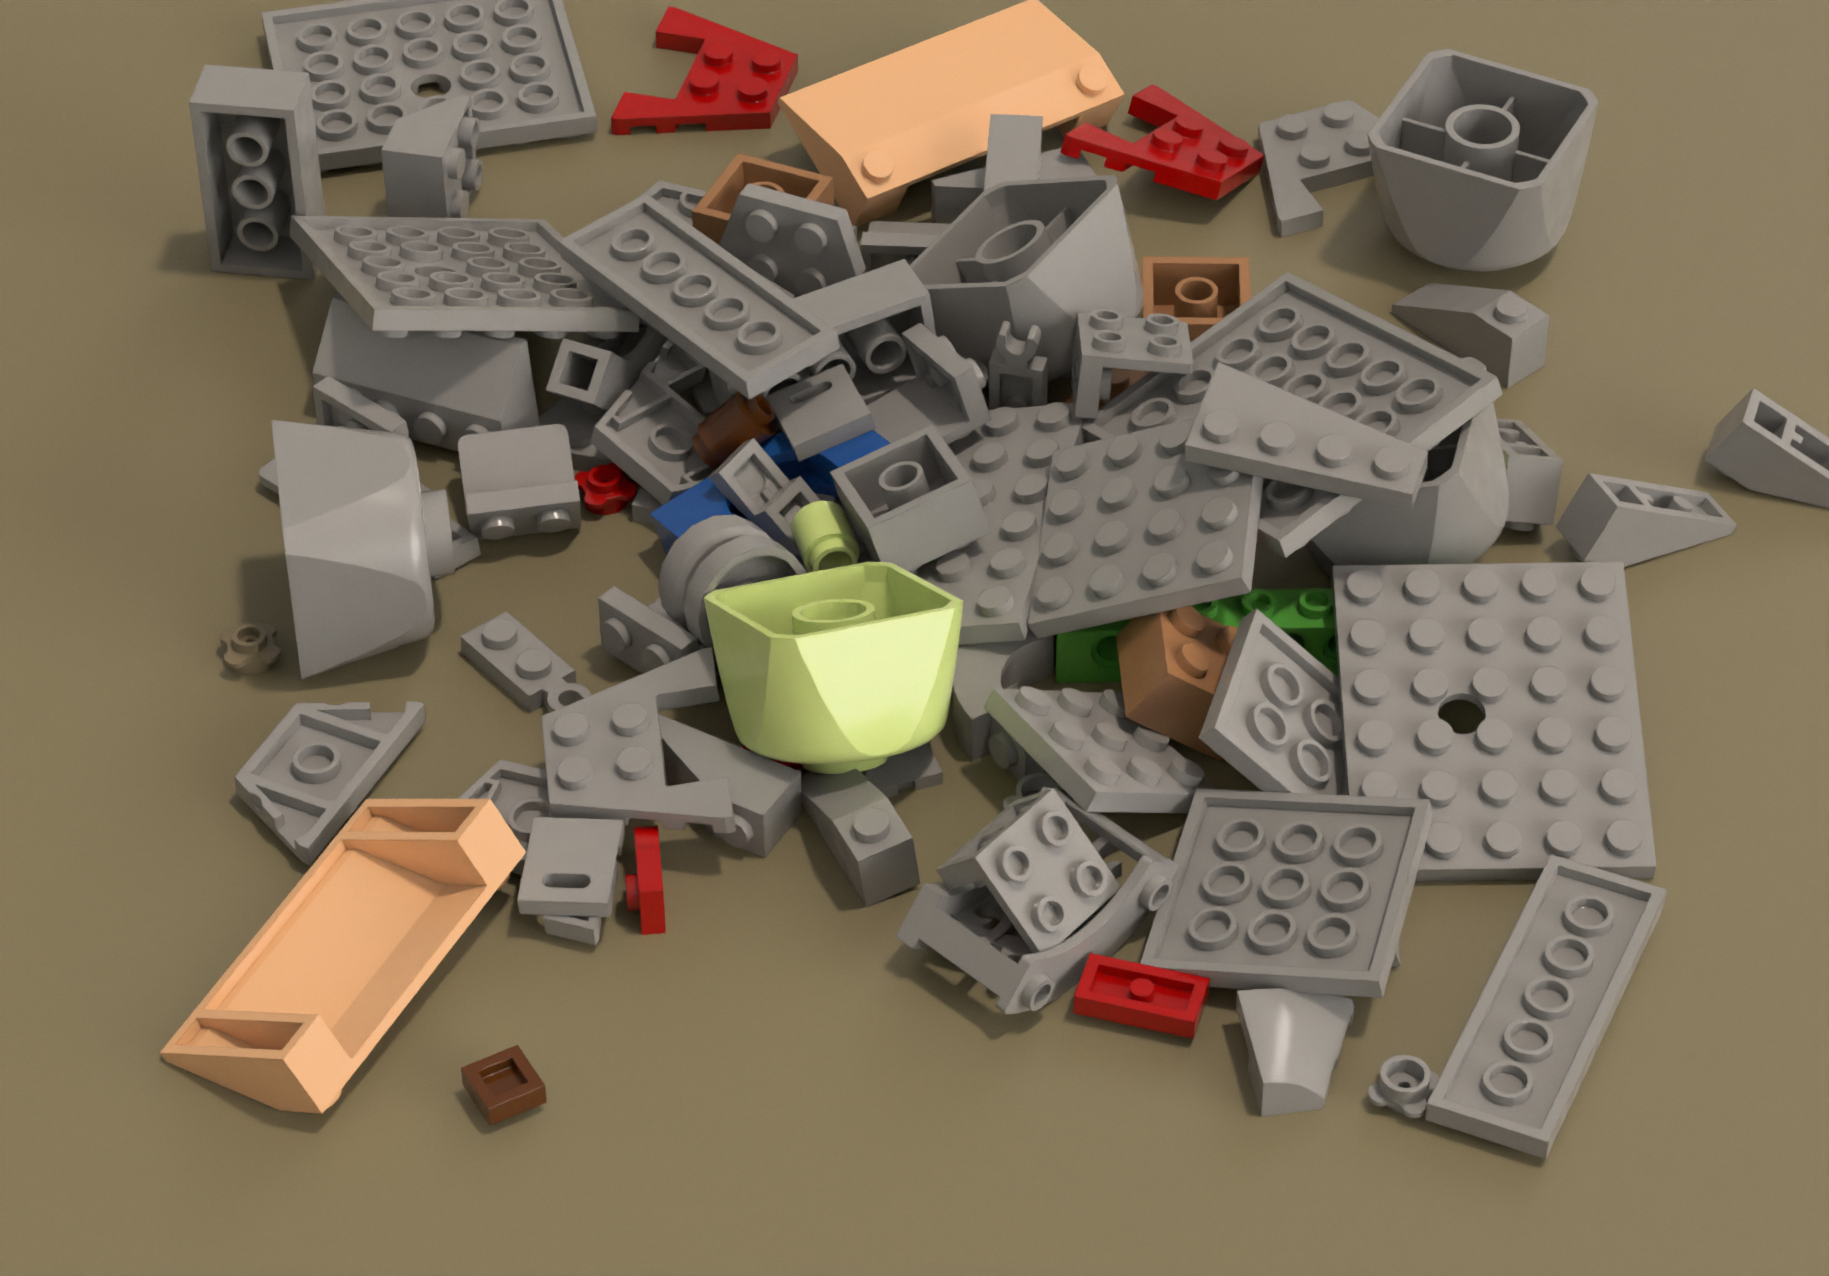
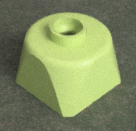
[704,562,963,774]

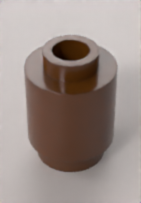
[692,391,775,470]

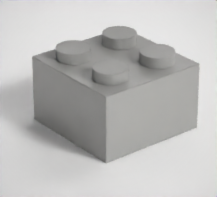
[830,424,991,573]

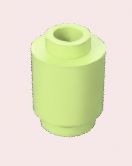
[791,501,859,573]

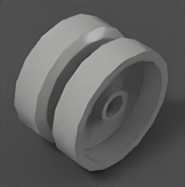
[658,514,806,656]

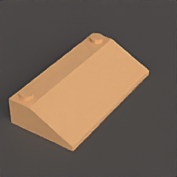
[778,0,1125,227]
[160,799,526,1114]

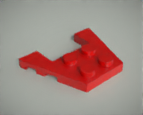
[611,6,798,135]
[1060,84,1265,201]

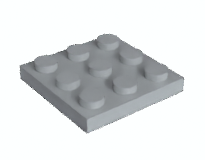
[1199,609,1346,795]
[983,686,1215,814]

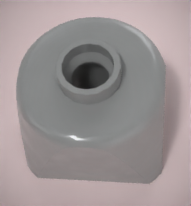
[1367,49,1599,272]
[909,175,1144,388]
[1304,357,1509,580]
[271,420,455,680]

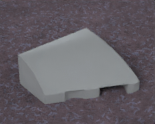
[1236,988,1354,1117]

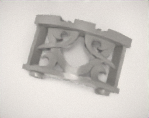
[895,787,1179,1014]

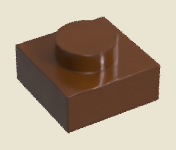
[461,1045,547,1126]

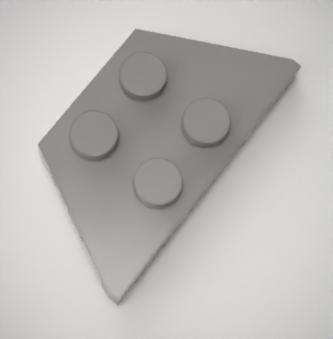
[234,701,426,865]

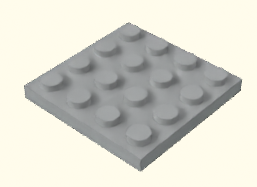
[1027,417,1264,639]
[1140,788,1433,998]

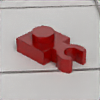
[625,825,666,935]

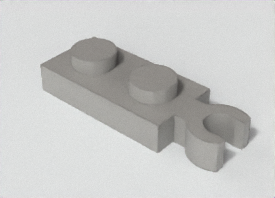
[989,321,1048,410]
[460,611,591,713]

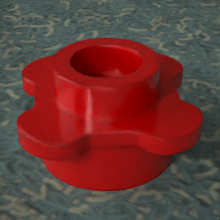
[574,463,637,515]

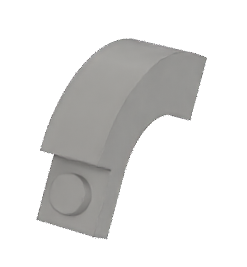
[546,318,668,410]
[952,627,1054,780]

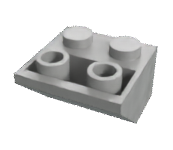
[381,95,483,218]

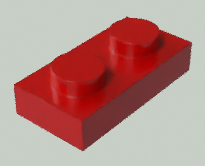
[1073,953,1210,1039]

